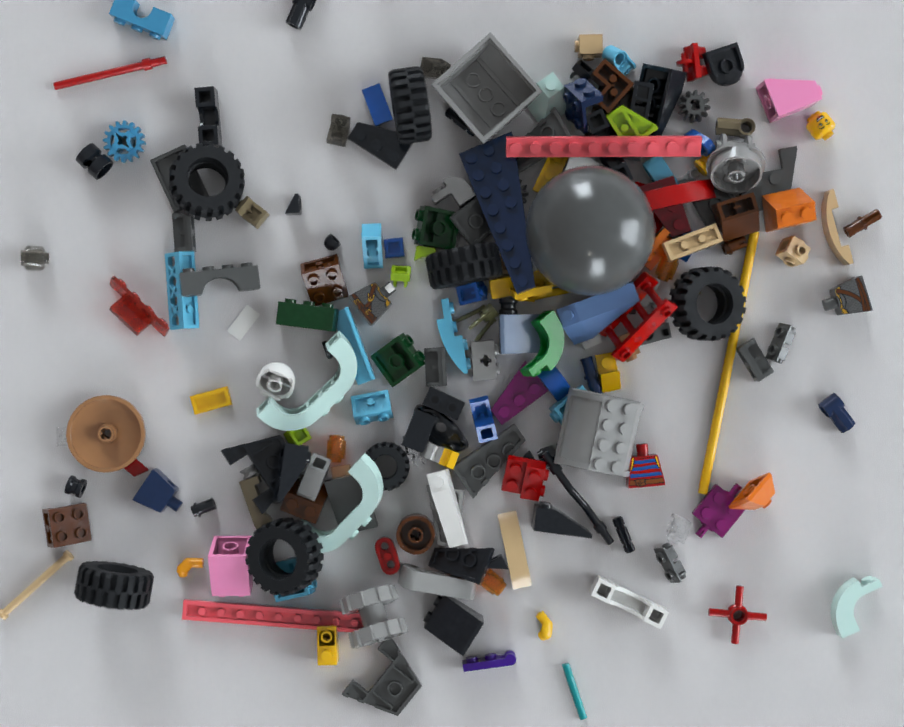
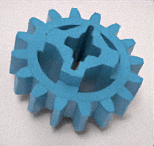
[103,120,146,163]

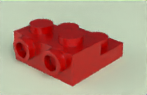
[501,455,549,501]

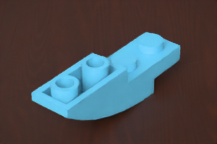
[437,298,471,374]

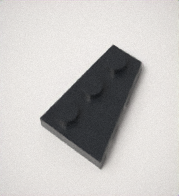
[348,122,413,170]

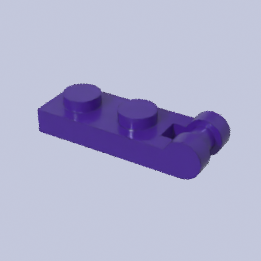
[462,650,516,672]

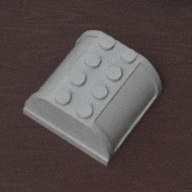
[431,32,542,144]
[554,387,644,477]

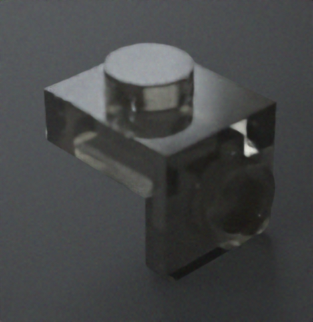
[420,57,451,79]
[327,114,351,147]

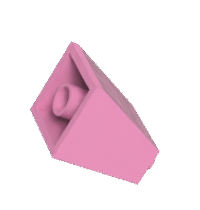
[756,79,822,123]
[208,536,253,597]

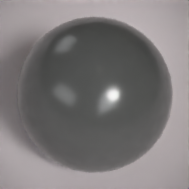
[525,166,655,296]

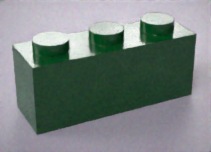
[276,298,339,332]

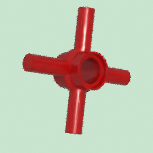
[708,585,767,644]

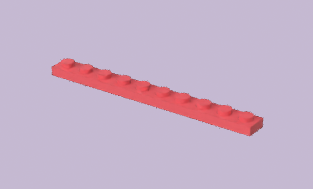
[506,136,702,157]
[182,599,363,632]

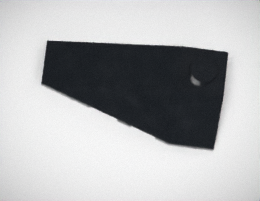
[639,63,687,136]

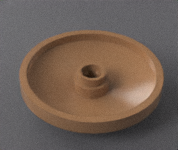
[66,395,146,472]

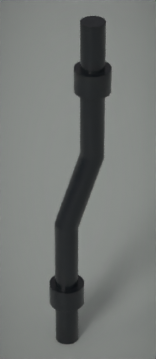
[542,451,614,545]

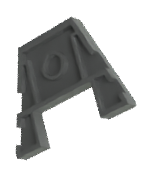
[739,146,797,211]
[342,638,422,716]

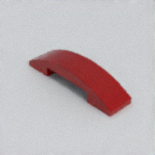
[643,179,716,210]

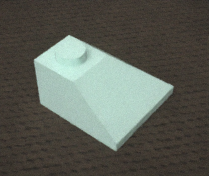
[527,72,566,123]

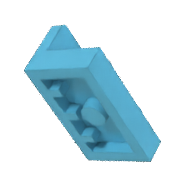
[350,390,393,425]

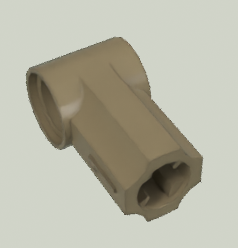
[715,118,756,139]

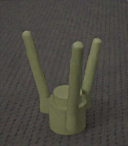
[455,303,499,349]

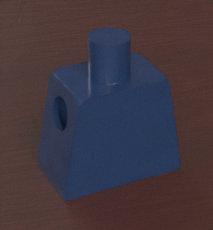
[132,468,183,513]

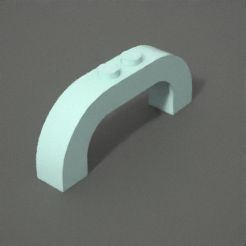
[256,331,357,431]
[301,453,383,553]

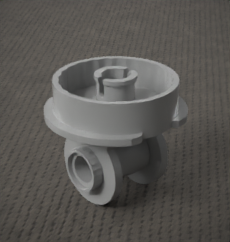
[706,134,766,194]

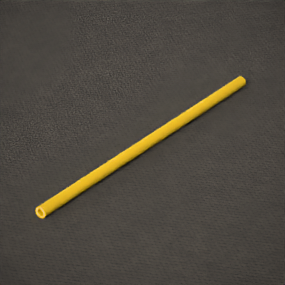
[698,232,759,495]

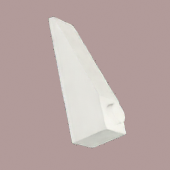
[427,468,468,548]

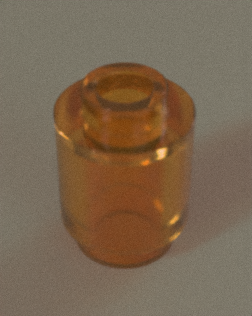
[655,253,679,282]
[326,435,346,463]
[482,568,507,596]

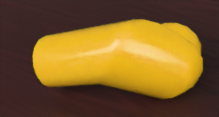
[536,610,553,641]

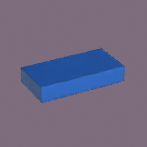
[362,83,393,126]

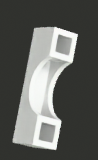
[589,575,669,629]

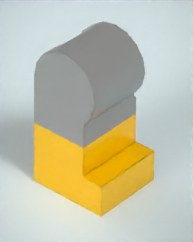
[419,442,459,469]

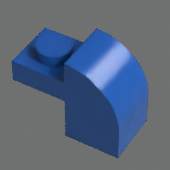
[537,366,570,402]
[469,395,498,443]

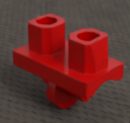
[676,43,708,82]

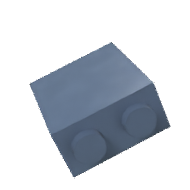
[498,314,540,354]

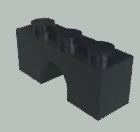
[194,86,222,148]

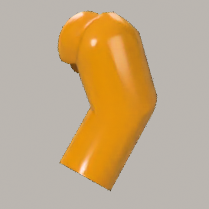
[177,558,204,578]

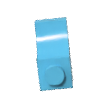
[361,223,383,269]

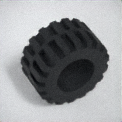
[366,442,410,491]

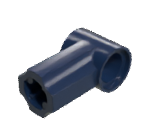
[818,393,856,433]

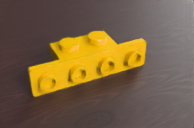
[489,270,557,301]

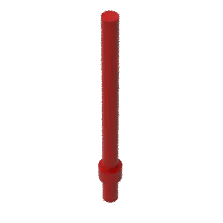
[53,56,167,90]

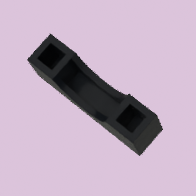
[586,108,634,181]

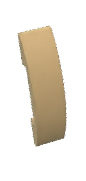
[821,189,854,266]
[497,510,532,589]

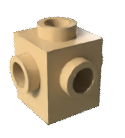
[775,236,811,267]

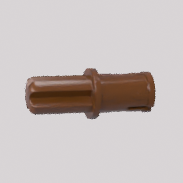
[843,209,882,238]

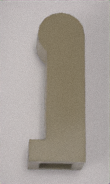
[239,475,272,529]

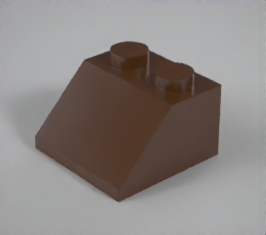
[280,474,328,524]

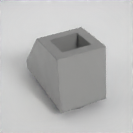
[297,453,332,502]

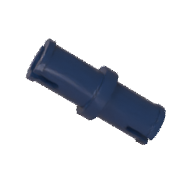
[580,356,603,394]

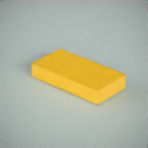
[190,386,233,415]

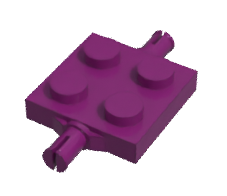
[692,483,745,538]

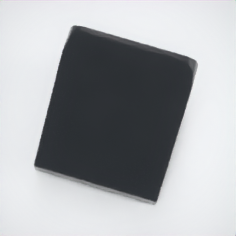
[285,194,302,216]
[488,554,508,569]

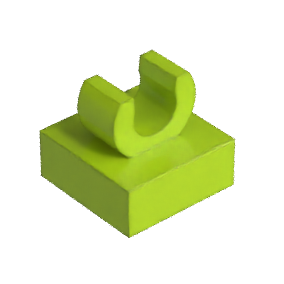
[391,265,411,287]

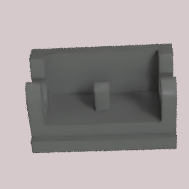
[172,213,196,252]
[736,338,774,382]
[424,347,447,387]

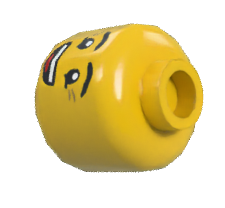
[806,111,835,140]

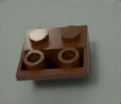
[711,192,760,242]

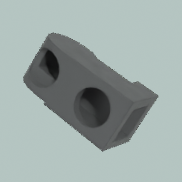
[640,322,672,346]

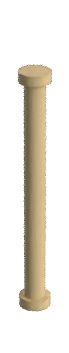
[0,550,74,620]

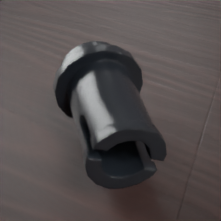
[191,498,217,517]

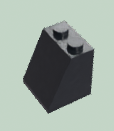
[423,595,484,656]

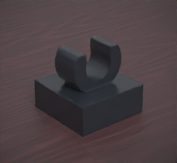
[570,60,594,80]

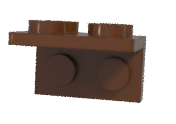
[301,254,349,306]
[42,503,92,548]

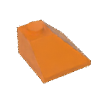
[728,472,775,510]

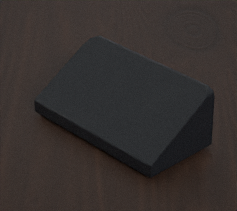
[401,409,436,453]

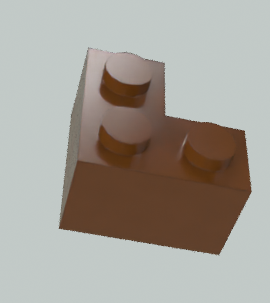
[590,58,634,116]

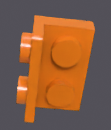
[645,228,672,271]

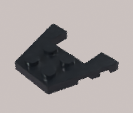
[221,435,285,514]

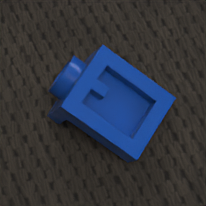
[456,281,488,306]

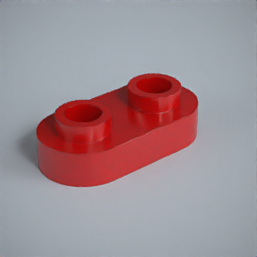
[375,537,400,575]

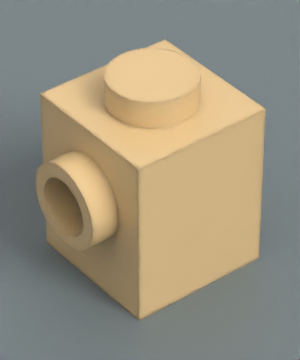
[574,34,603,61]

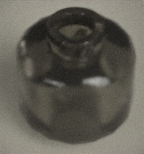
[21,246,49,271]

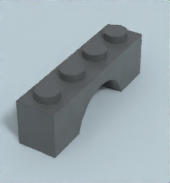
[179,263,260,298]

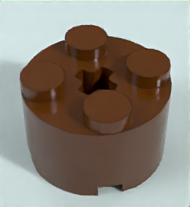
[396,513,435,555]

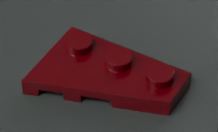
[639,176,691,237]

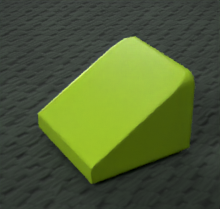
[414,245,436,261]
[283,428,312,445]

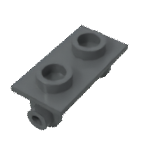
[765,323,796,364]
[654,542,686,583]

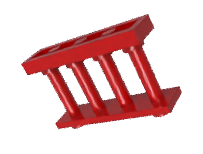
[598,272,678,362]

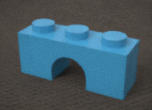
[109,0,175,40]

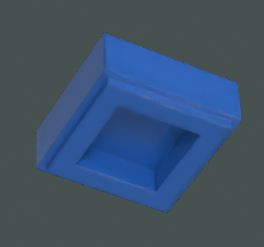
[384,237,405,259]

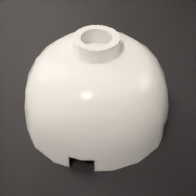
[256,362,295,401]

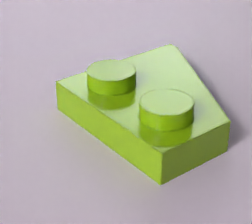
[606,105,658,136]

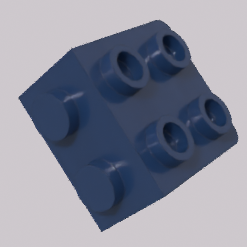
[563,78,603,134]

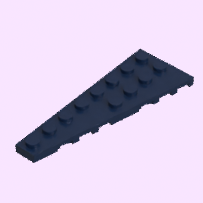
[459,132,536,295]

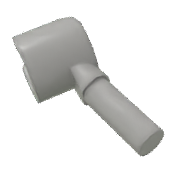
[677,168,700,183]

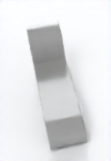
[398,563,477,600]

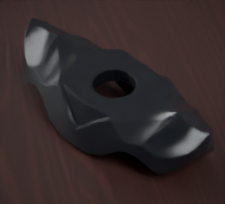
[414,404,468,452]

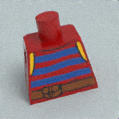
[626,443,665,488]

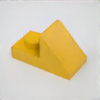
[594,352,621,393]

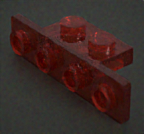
[109,276,169,337]

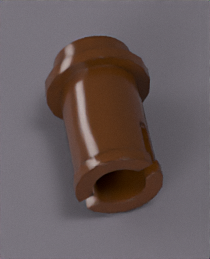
[721,236,748,255]

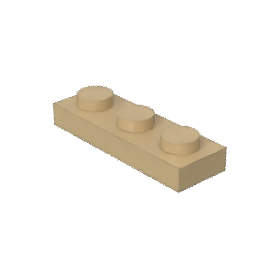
[662,223,723,262]

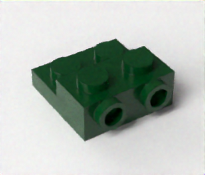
[412,206,458,250]
[370,333,426,388]

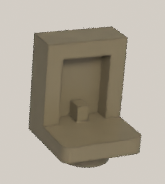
[235,196,270,229]

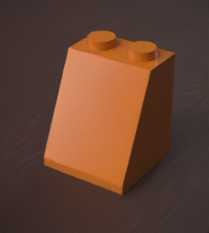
[762,187,816,232]

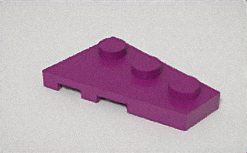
[491,360,548,425]

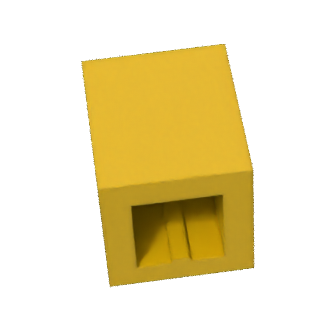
[317,626,339,665]

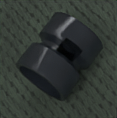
[76,143,113,180]

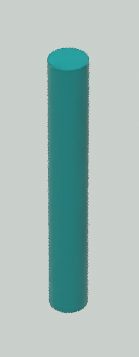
[562,663,587,720]

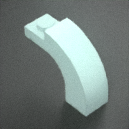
[831,576,883,638]

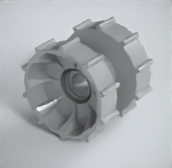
[339,584,408,648]

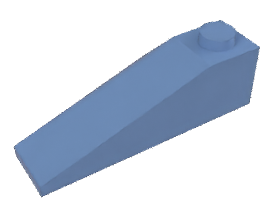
[556,282,640,345]

